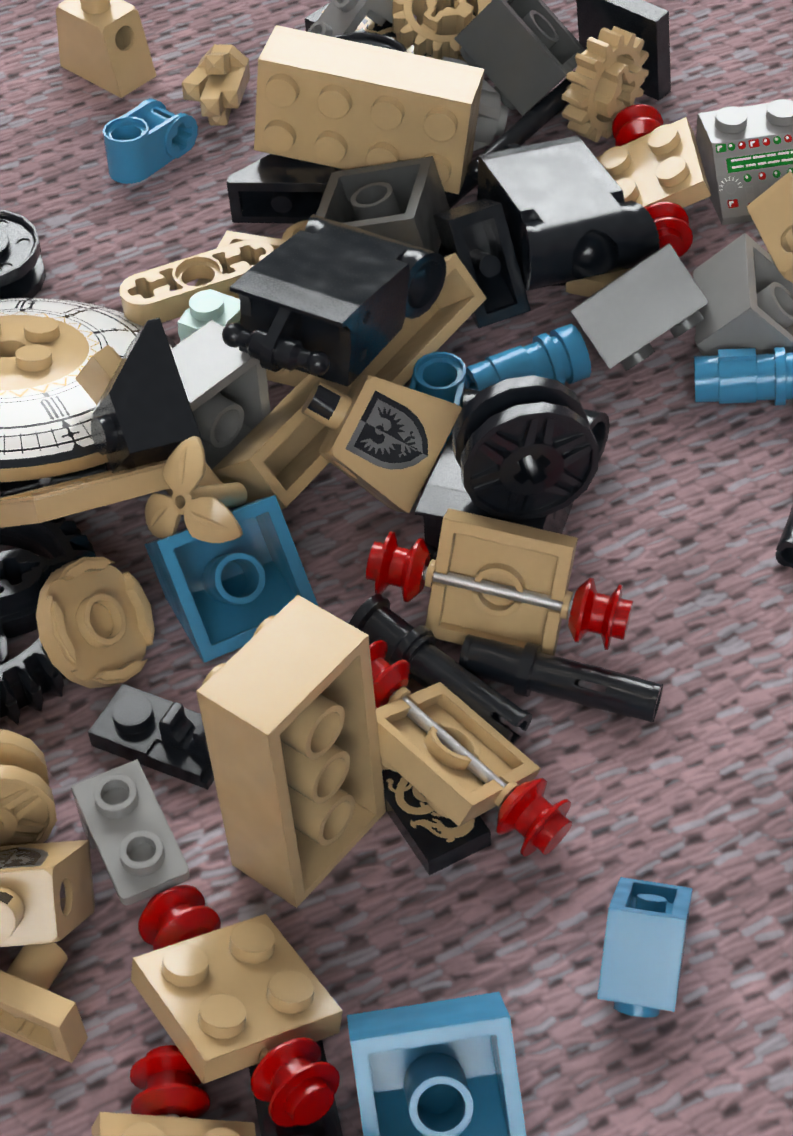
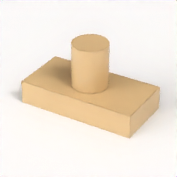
[0,943,88,1063]

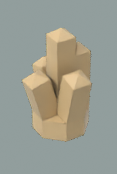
[182,45,250,126]

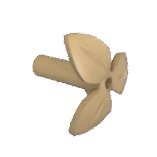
[144,436,247,543]

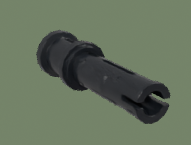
[349,594,532,745]

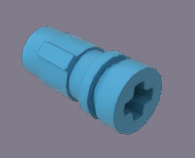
[466,323,591,390]
[694,347,793,406]

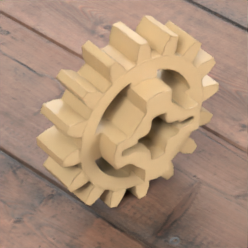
[392,0,492,60]
[562,26,649,142]

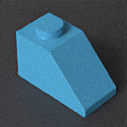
[597,877,693,1018]

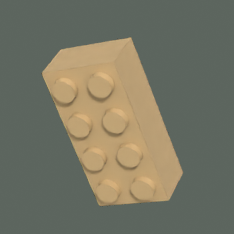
[254,25,485,194]
[196,595,386,908]

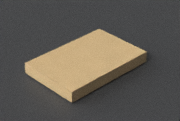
[0,460,203,528]

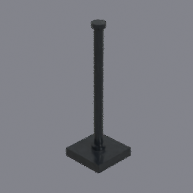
[444,0,671,209]

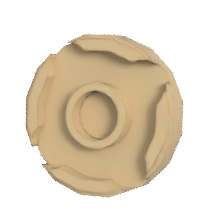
[36,557,155,689]

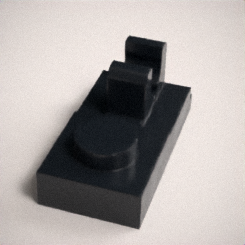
[88,684,214,790]

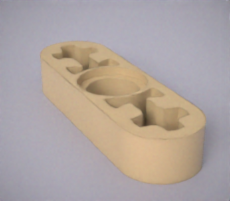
[119,239,274,326]

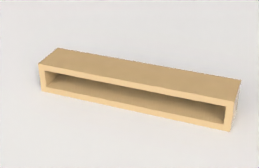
[212,253,487,509]

